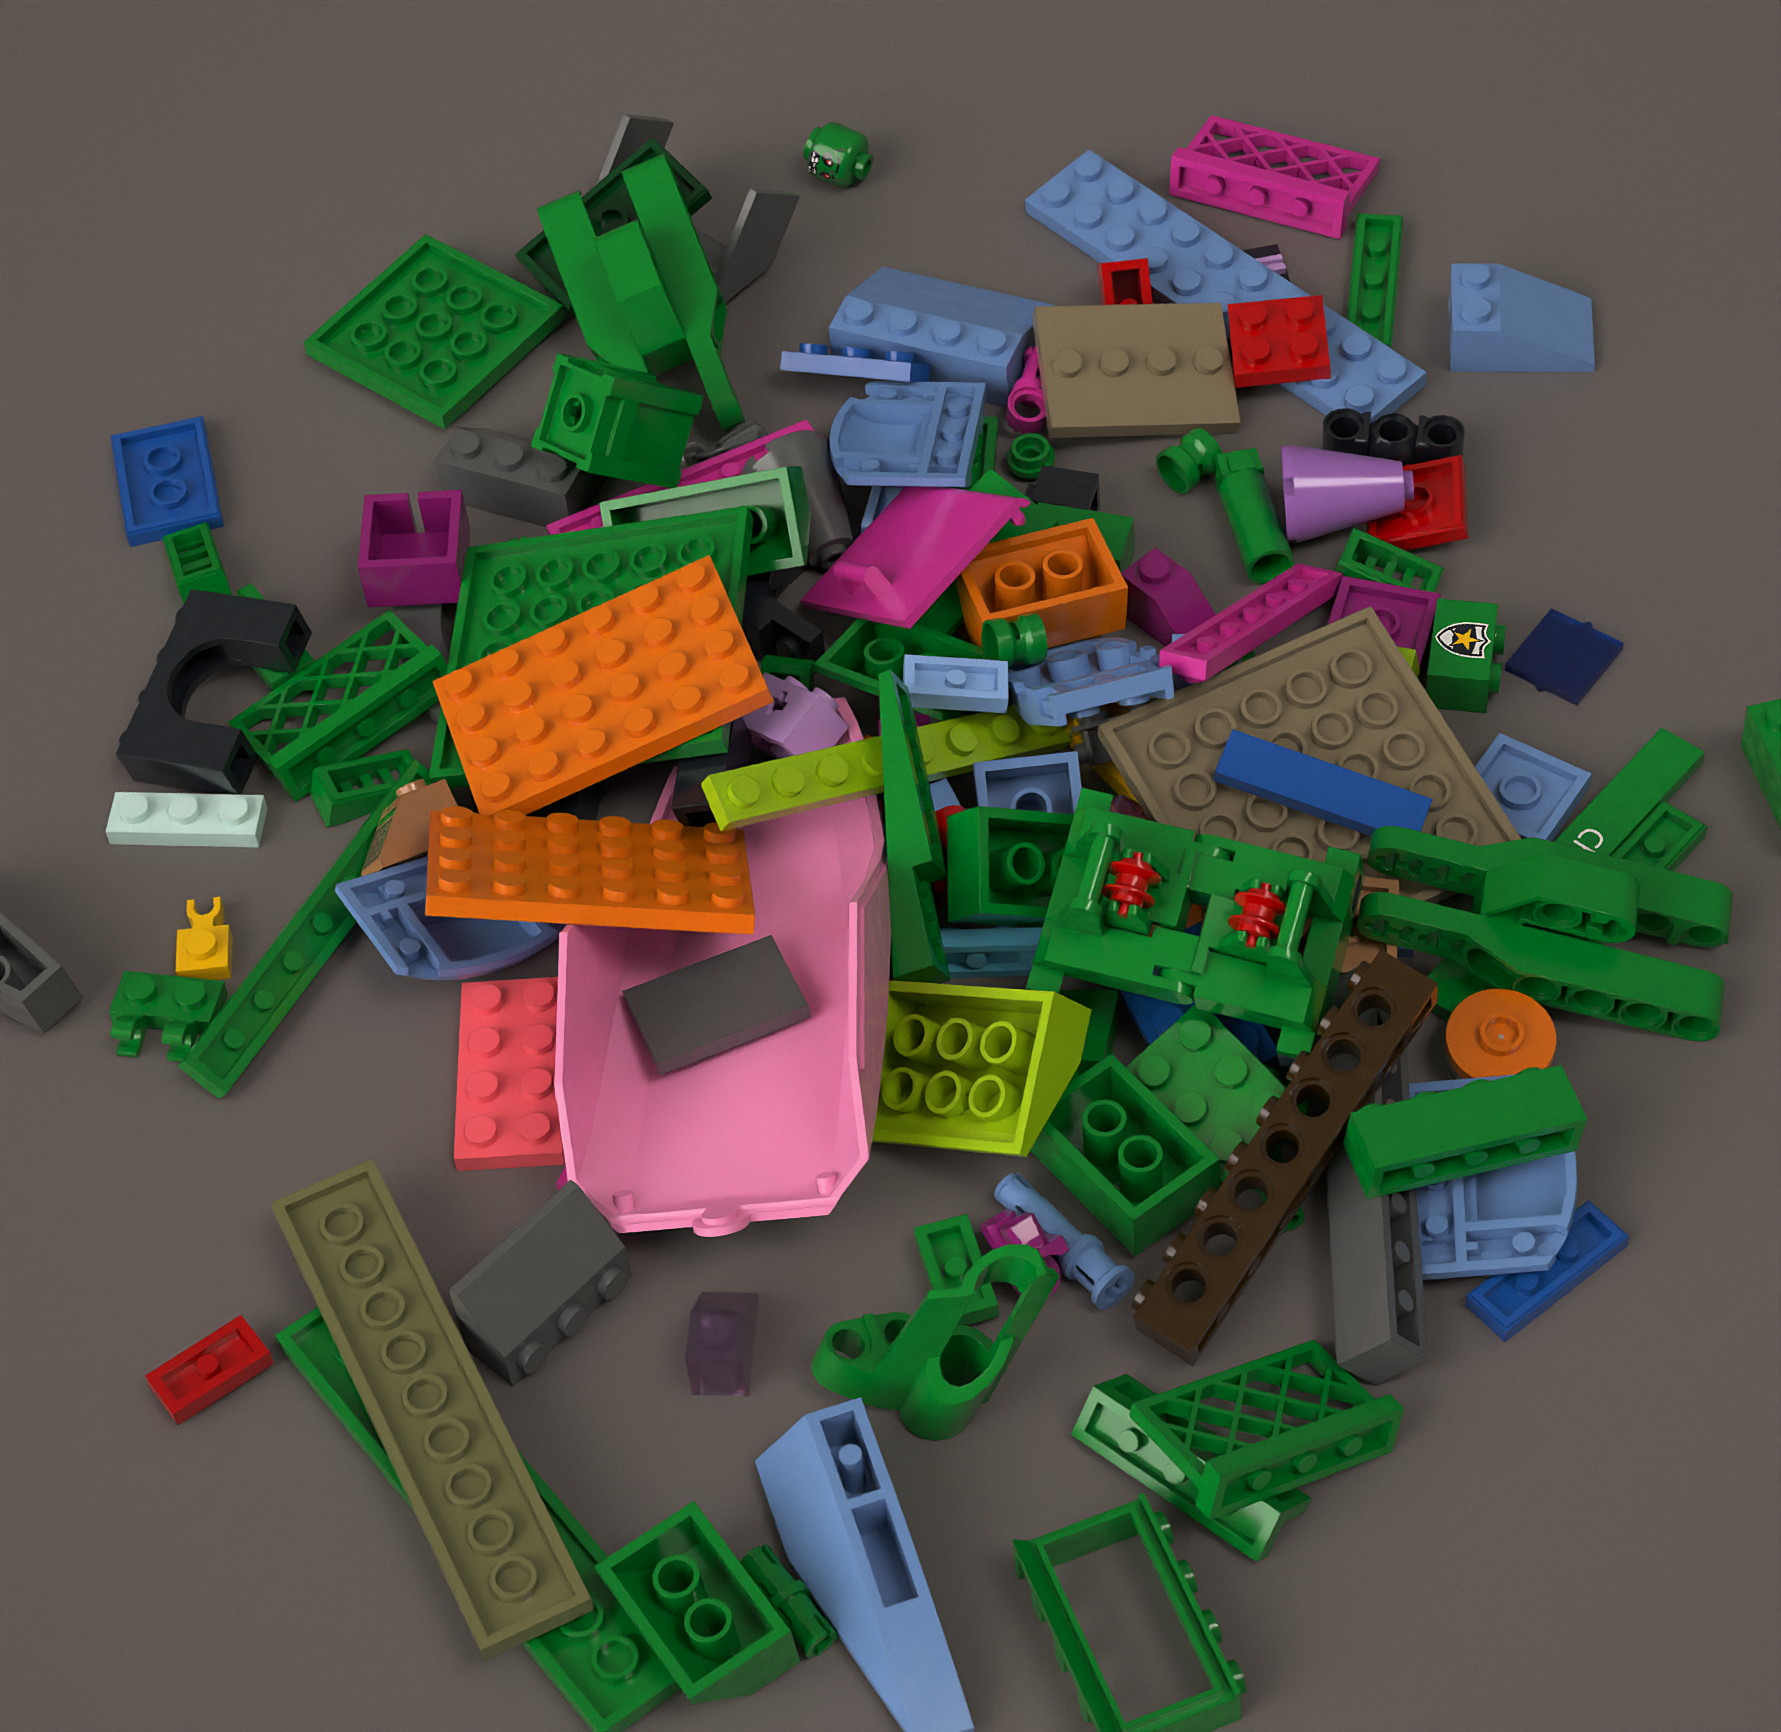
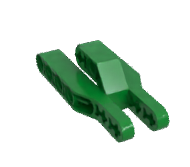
[536,153,746,431]
[1357,826,1733,1042]

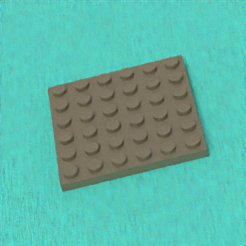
[1097,606,1521,913]

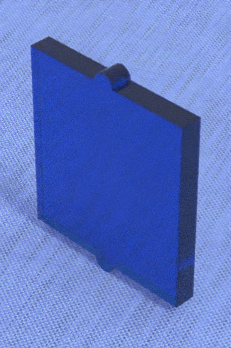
[1505,608,1624,706]

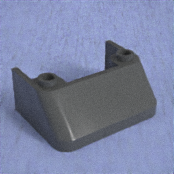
[596,114,800,303]

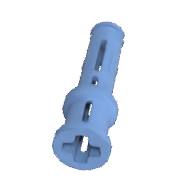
[994,1172,1135,1310]

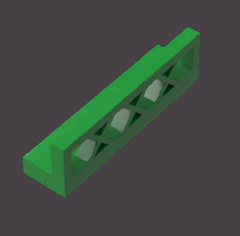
[1071,1373,1312,1562]

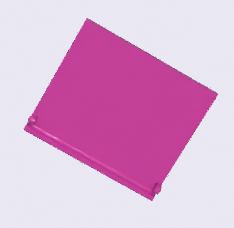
[800,487,1031,629]

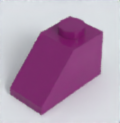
[1121,547,1216,647]

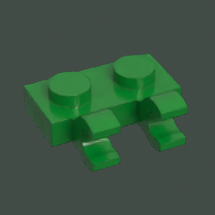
[109,970,228,1062]

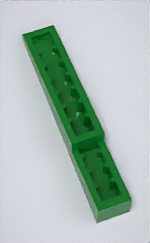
[878,670,951,984]

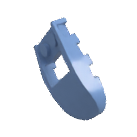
[1008,637,1174,726]

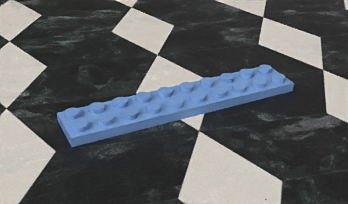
[1024,149,1427,422]

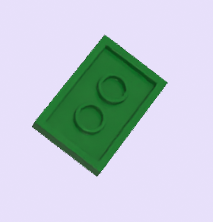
[1126,1004,1312,1183]

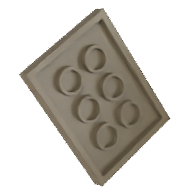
[1032,303,1241,438]

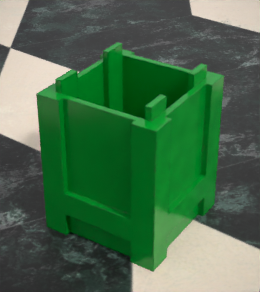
[531,353,704,488]

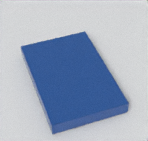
[111,416,225,547]

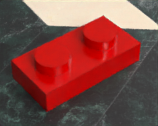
[145,1315,274,1425]

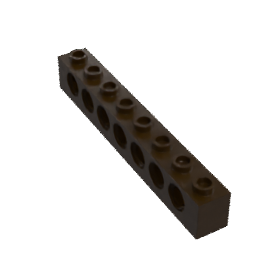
[1131,949,1438,1366]

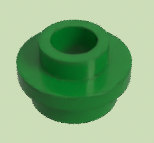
[1007,433,1055,478]

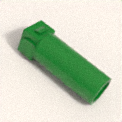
[1215,448,1295,584]

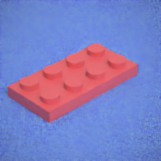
[454,977,565,1171]

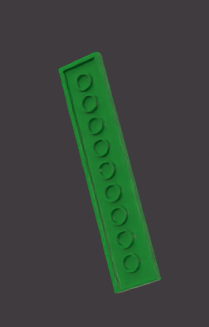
[275,1307,680,1732]

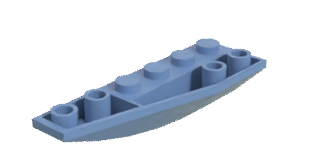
[755,1397,975,1732]

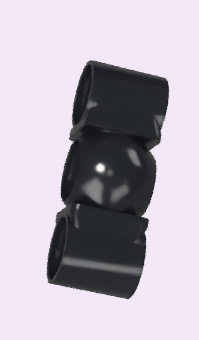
[1322,408,1465,466]

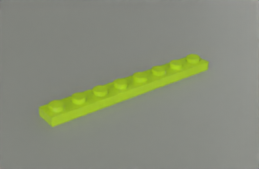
[701,705,1073,831]

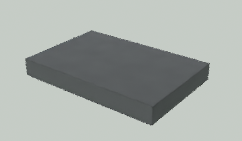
[622,935,811,1075]

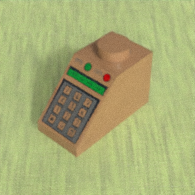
[361,779,457,876]

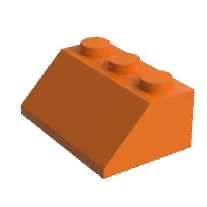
[955,518,1128,648]

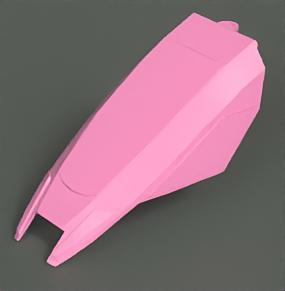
[554,697,891,1237]

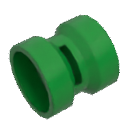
[1156,428,1222,494]
[981,613,1048,669]

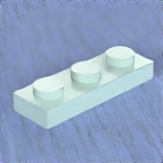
[105,792,268,848]

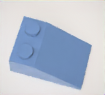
[1449,263,1595,372]
[973,751,1082,814]

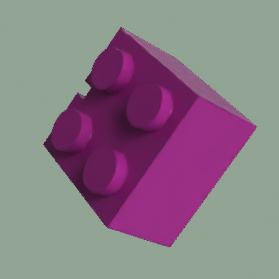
[358,490,471,607]

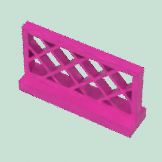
[1169,115,1380,239]

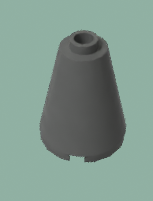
[741,430,854,569]

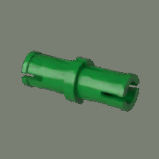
[740,1544,838,1658]

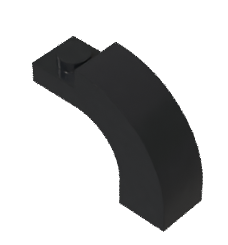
[742,565,825,674]

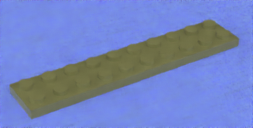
[270,1158,594,1661]

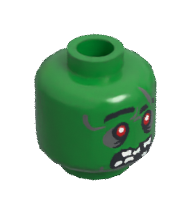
[803,122,873,189]

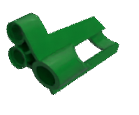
[811,1244,1059,1441]

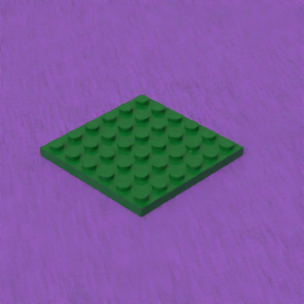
[429,506,753,789]

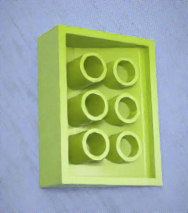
[872,980,1091,1157]

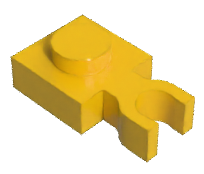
[175,897,233,980]

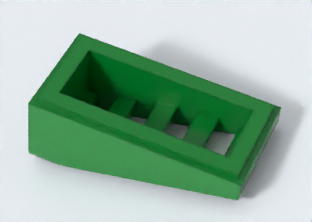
[162,522,232,604]
[1334,528,1445,592]
[310,749,414,827]

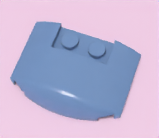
[830,381,986,488]
[335,856,567,981]
[1409,1074,1578,1280]

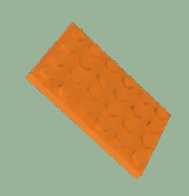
[432,555,774,817]
[425,806,755,935]

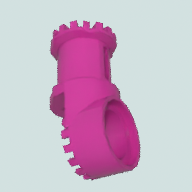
[1005,346,1047,435]

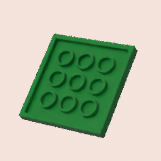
[303,234,566,430]

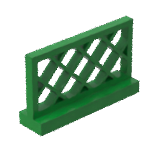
[228,610,447,802]
[1129,1339,1404,1520]

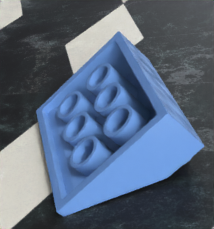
[829,267,1056,407]

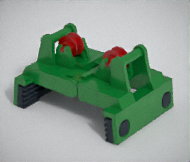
[1025,787,1365,1074]

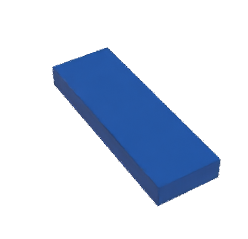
[1465,1200,1629,1342]

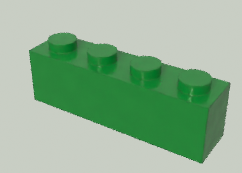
[1343,1065,1588,1199]

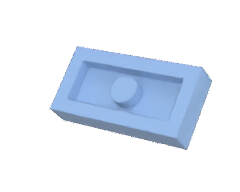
[903,654,1008,713]

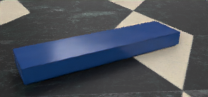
[1213,729,1433,836]

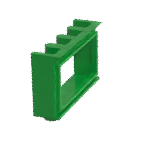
[1012,1493,1247,1732]

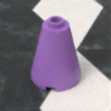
[1281,444,1414,543]

